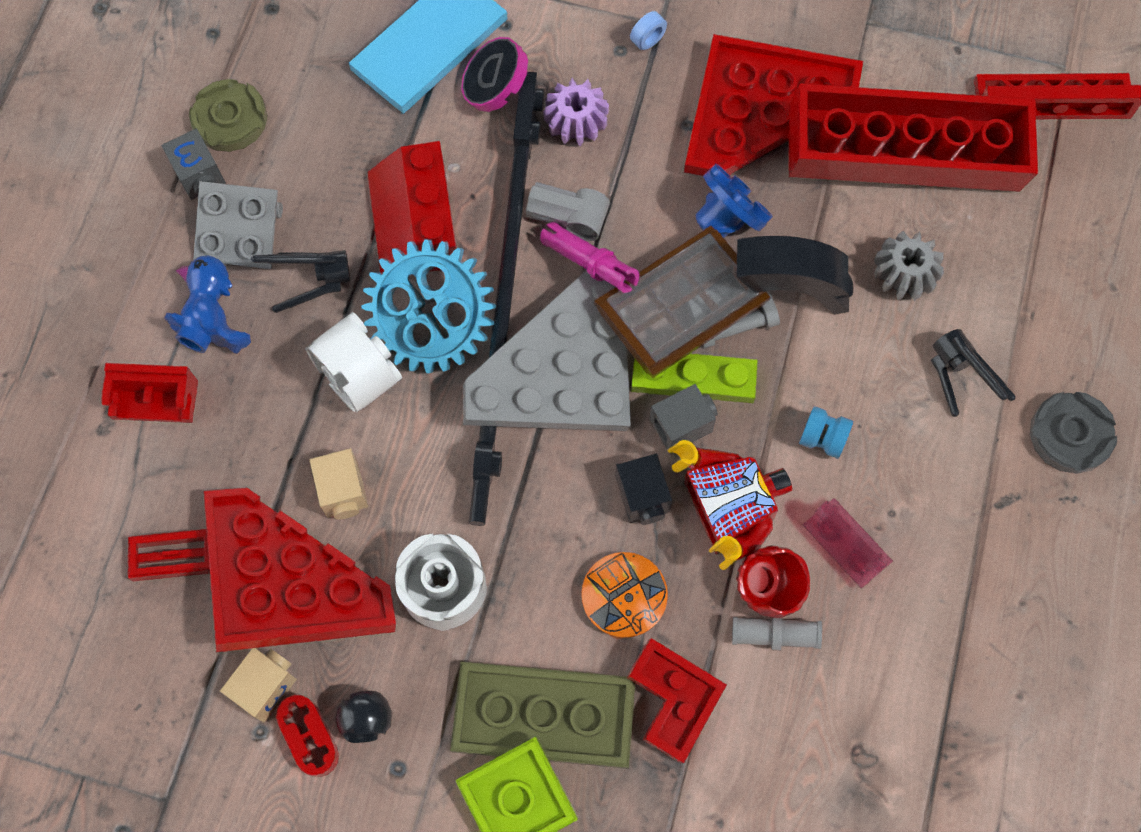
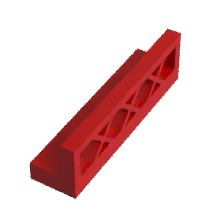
[974,73,1141,120]

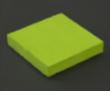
[455,736,578,832]

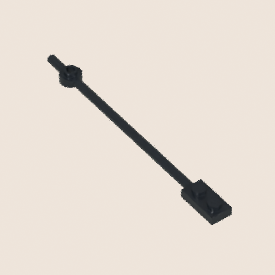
[468,72,544,526]

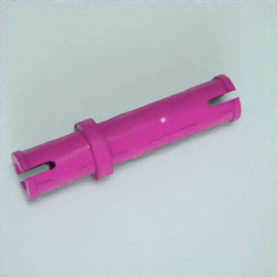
[540,222,639,293]

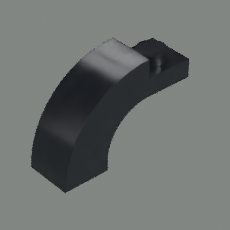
[736,236,854,315]

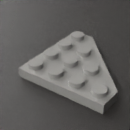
[463,272,631,431]

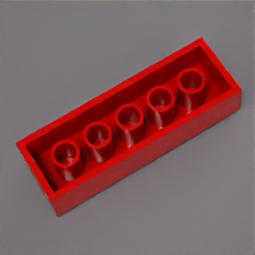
[789,83,1038,192]

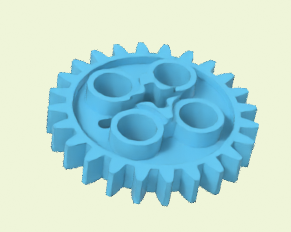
[361,240,496,373]

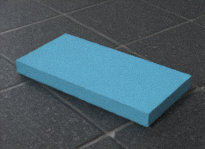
[349,0,508,114]

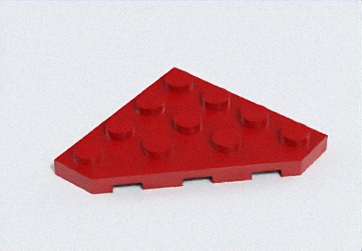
[684,34,864,176]
[204,487,396,652]

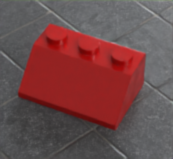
[367,141,457,275]

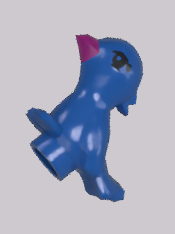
[165,255,251,354]

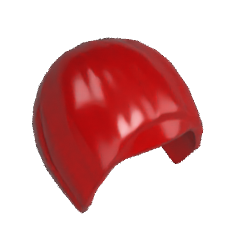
[736,545,810,618]

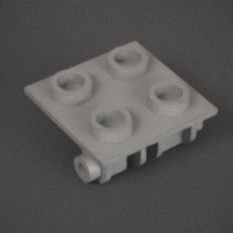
[193,181,283,269]

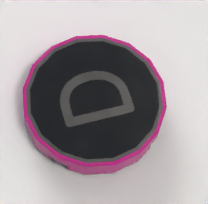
[461,37,528,112]

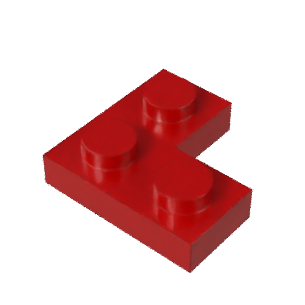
[626,638,727,764]

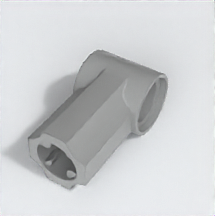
[526,182,610,241]

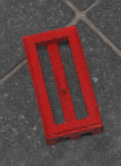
[128,529,210,581]

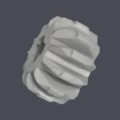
[874,231,944,301]

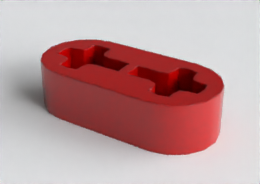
[276,695,339,777]

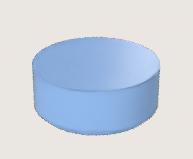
[630,11,667,50]

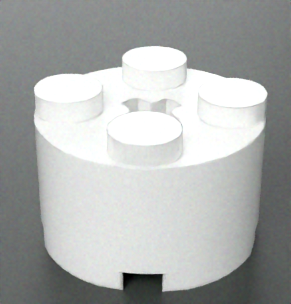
[305,312,402,413]
[395,534,487,631]

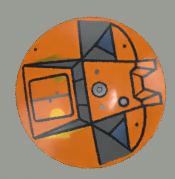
[581,552,668,639]

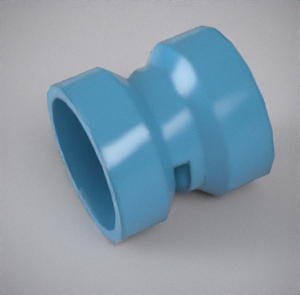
[799,406,854,459]

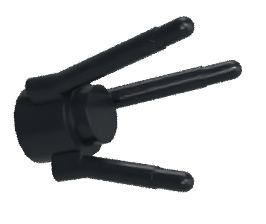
[251,250,350,313]
[931,329,1016,417]

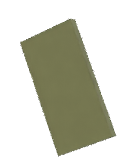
[450,662,635,769]

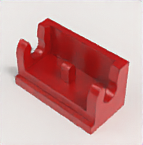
[101,363,198,423]

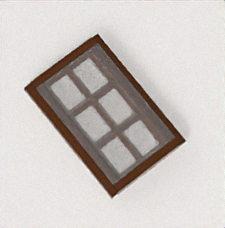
[594,226,771,379]

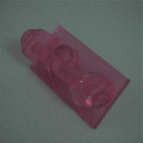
[803,498,893,589]

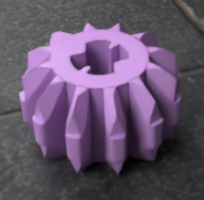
[543,78,609,146]

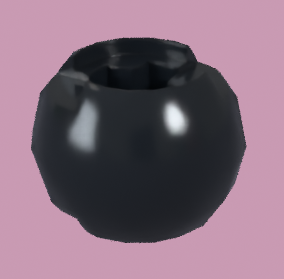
[335,691,392,743]

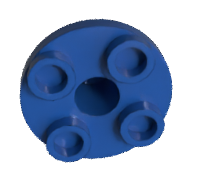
[696,164,773,238]

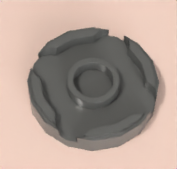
[1030,392,1117,474]

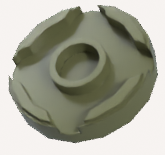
[189,79,268,152]

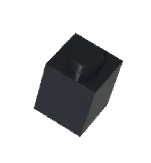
[615,453,672,525]

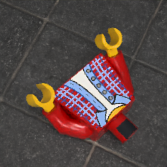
[668,440,792,570]

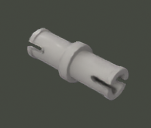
[732,617,822,651]

